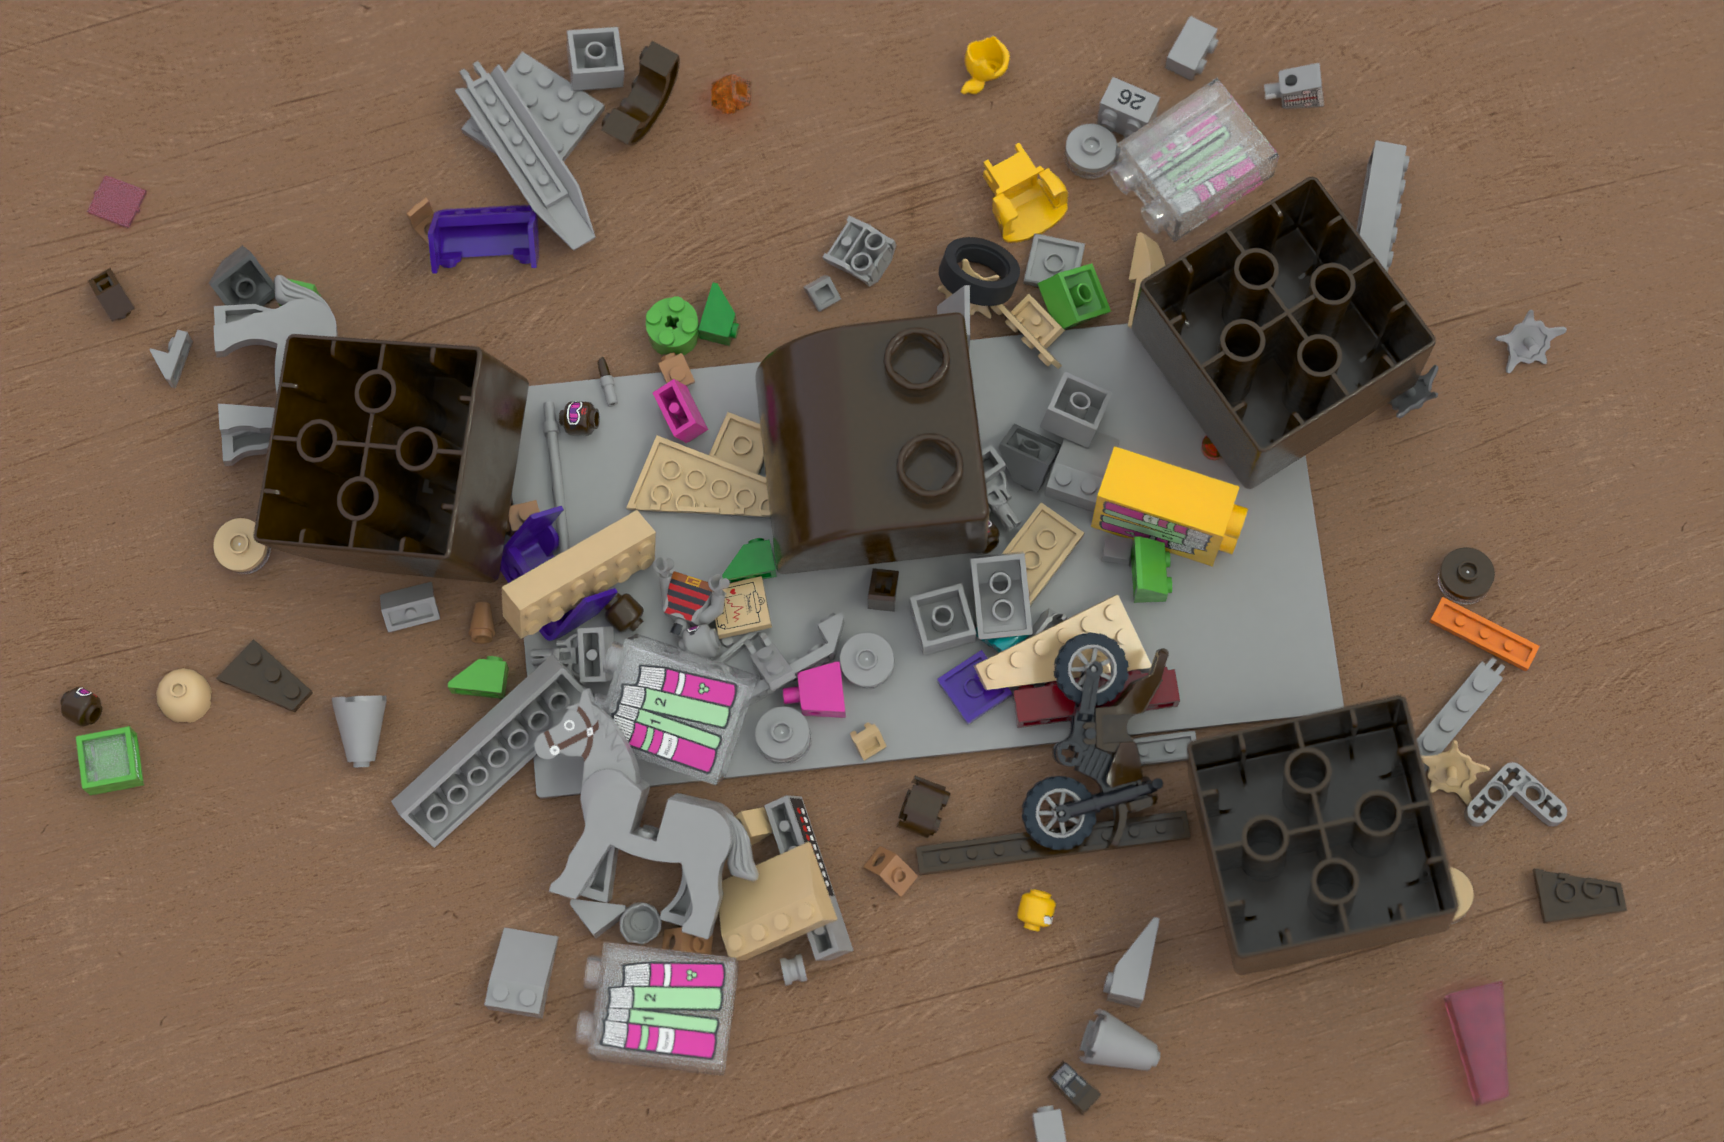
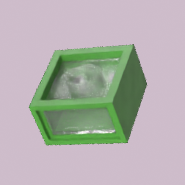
[76,726,144,796]

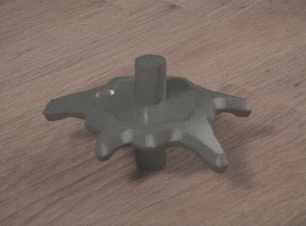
[1387,365,1438,419]

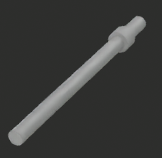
[543,401,570,554]

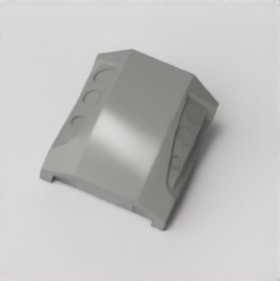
[822,216,896,287]

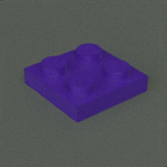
[937,650,1012,725]

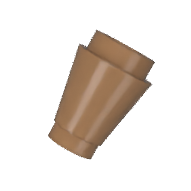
[469,602,496,644]

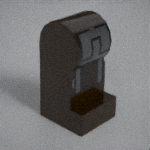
[1047,1061,1101,1115]

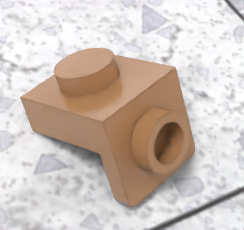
[658,352,695,386]
[506,500,540,538]

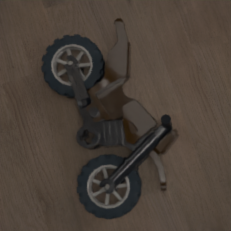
[1022,633,1169,850]

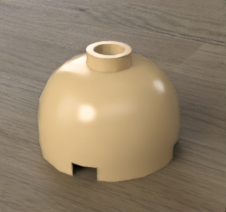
[156,668,212,723]

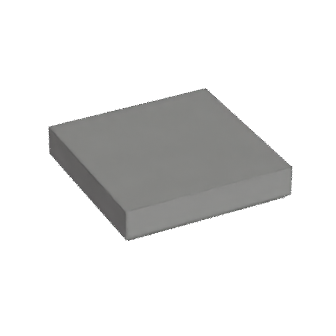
[1023,233,1085,287]

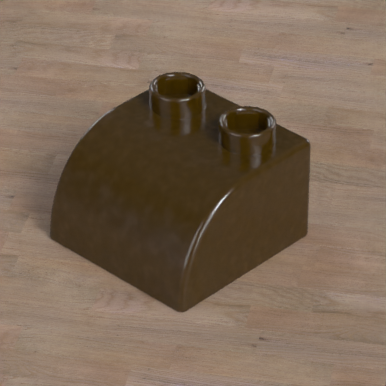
[755,312,990,574]
[253,334,529,583]

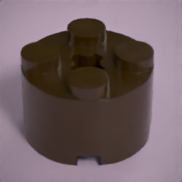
[896,776,951,838]

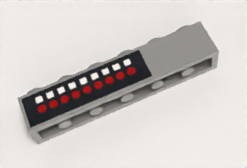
[764,795,854,960]

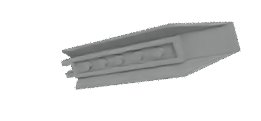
[455,61,596,251]

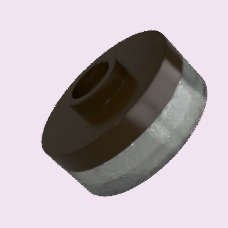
[1437,547,1495,605]

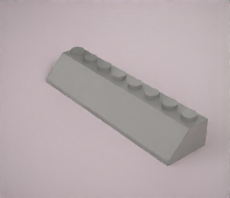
[391,654,595,848]

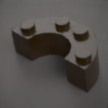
[601,41,680,146]

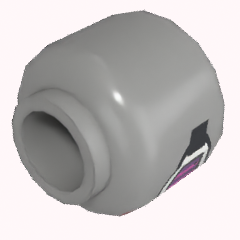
[678,624,720,663]

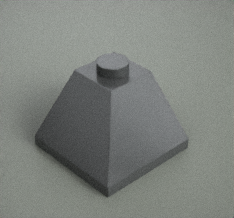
[209,245,275,306]
[998,424,1061,492]

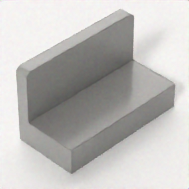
[380,582,440,632]

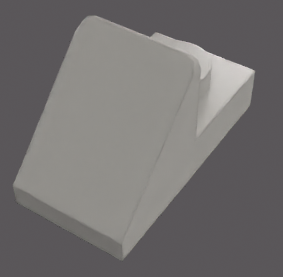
[149,330,193,388]

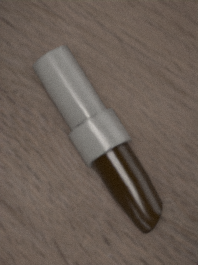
[598,357,618,406]

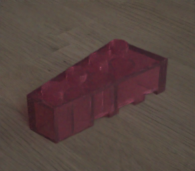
[1444,980,1509,1106]

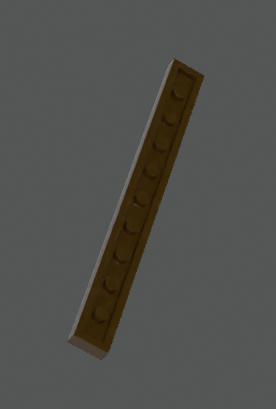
[916,810,1191,876]

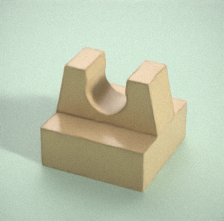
[850,722,887,761]

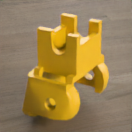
[983,143,1068,243]

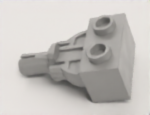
[982,444,1021,532]
[531,627,616,683]

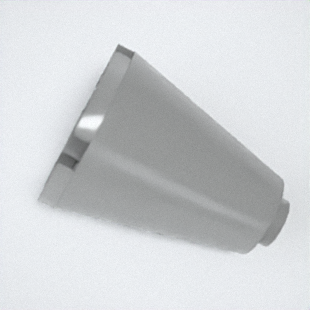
[332,695,387,767]
[1079,1009,1160,1071]

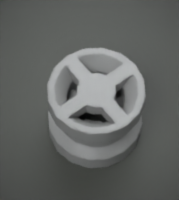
[780,954,807,986]

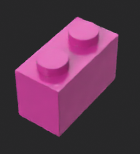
[653,379,708,443]

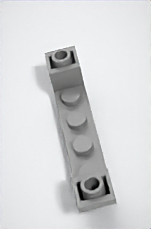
[716,612,845,711]

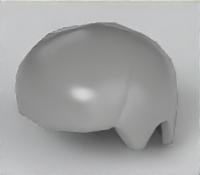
[620,902,661,944]

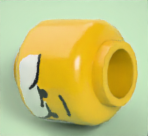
[1017,889,1056,931]

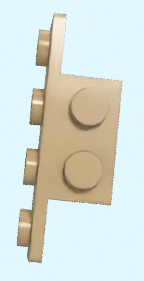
[990,294,1065,369]

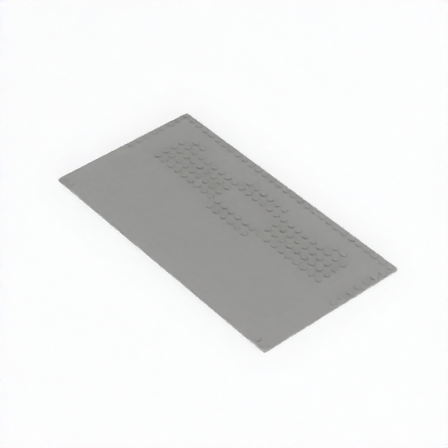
[512,324,1344,798]

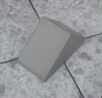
[570,899,626,939]

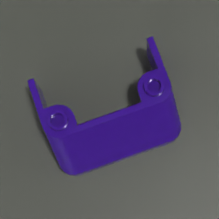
[428,205,539,274]
[500,506,618,641]

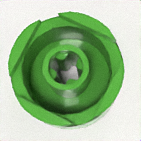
[646,296,699,356]

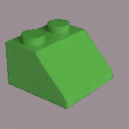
[1037,263,1111,330]
[1131,536,1172,603]

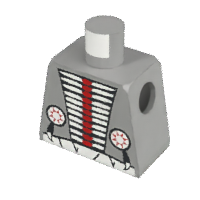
[1264,63,1324,109]

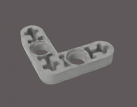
[1464,762,1567,827]

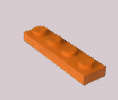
[1429,597,1540,671]

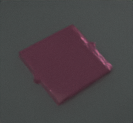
[87,175,147,229]

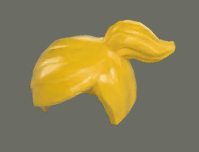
[961,36,1010,95]

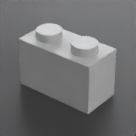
[1165,16,1219,81]

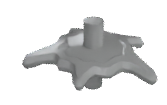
[1495,310,1567,373]

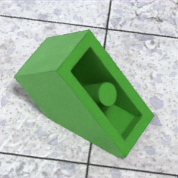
[448,656,509,699]

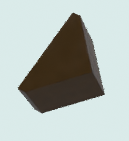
[868,568,899,612]

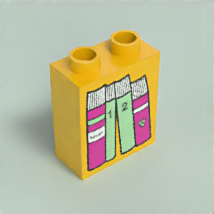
[1091,446,1248,567]

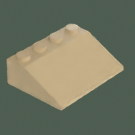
[719,842,838,961]

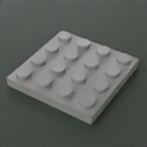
[461,52,605,162]

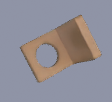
[406,198,434,245]
[863,846,918,897]
[661,928,713,962]

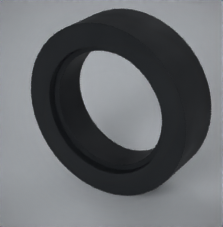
[938,237,1020,306]

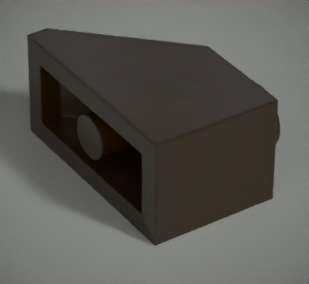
[88,268,135,322]

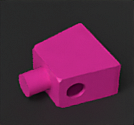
[783,661,846,718]

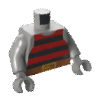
[653,557,730,639]

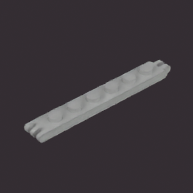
[1417,657,1505,772]

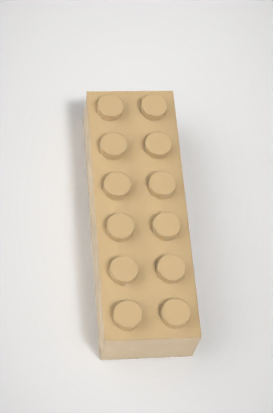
[502,510,656,639]

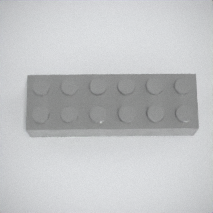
[1356,140,1410,272]

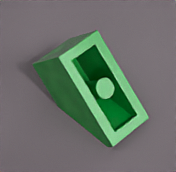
[698,282,740,346]
[722,538,777,583]

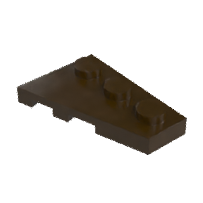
[216,639,313,713]
[1532,868,1627,924]

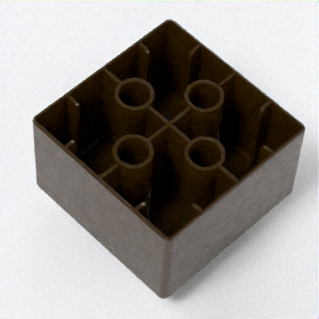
[1131,176,1436,489]
[1187,695,1459,975]

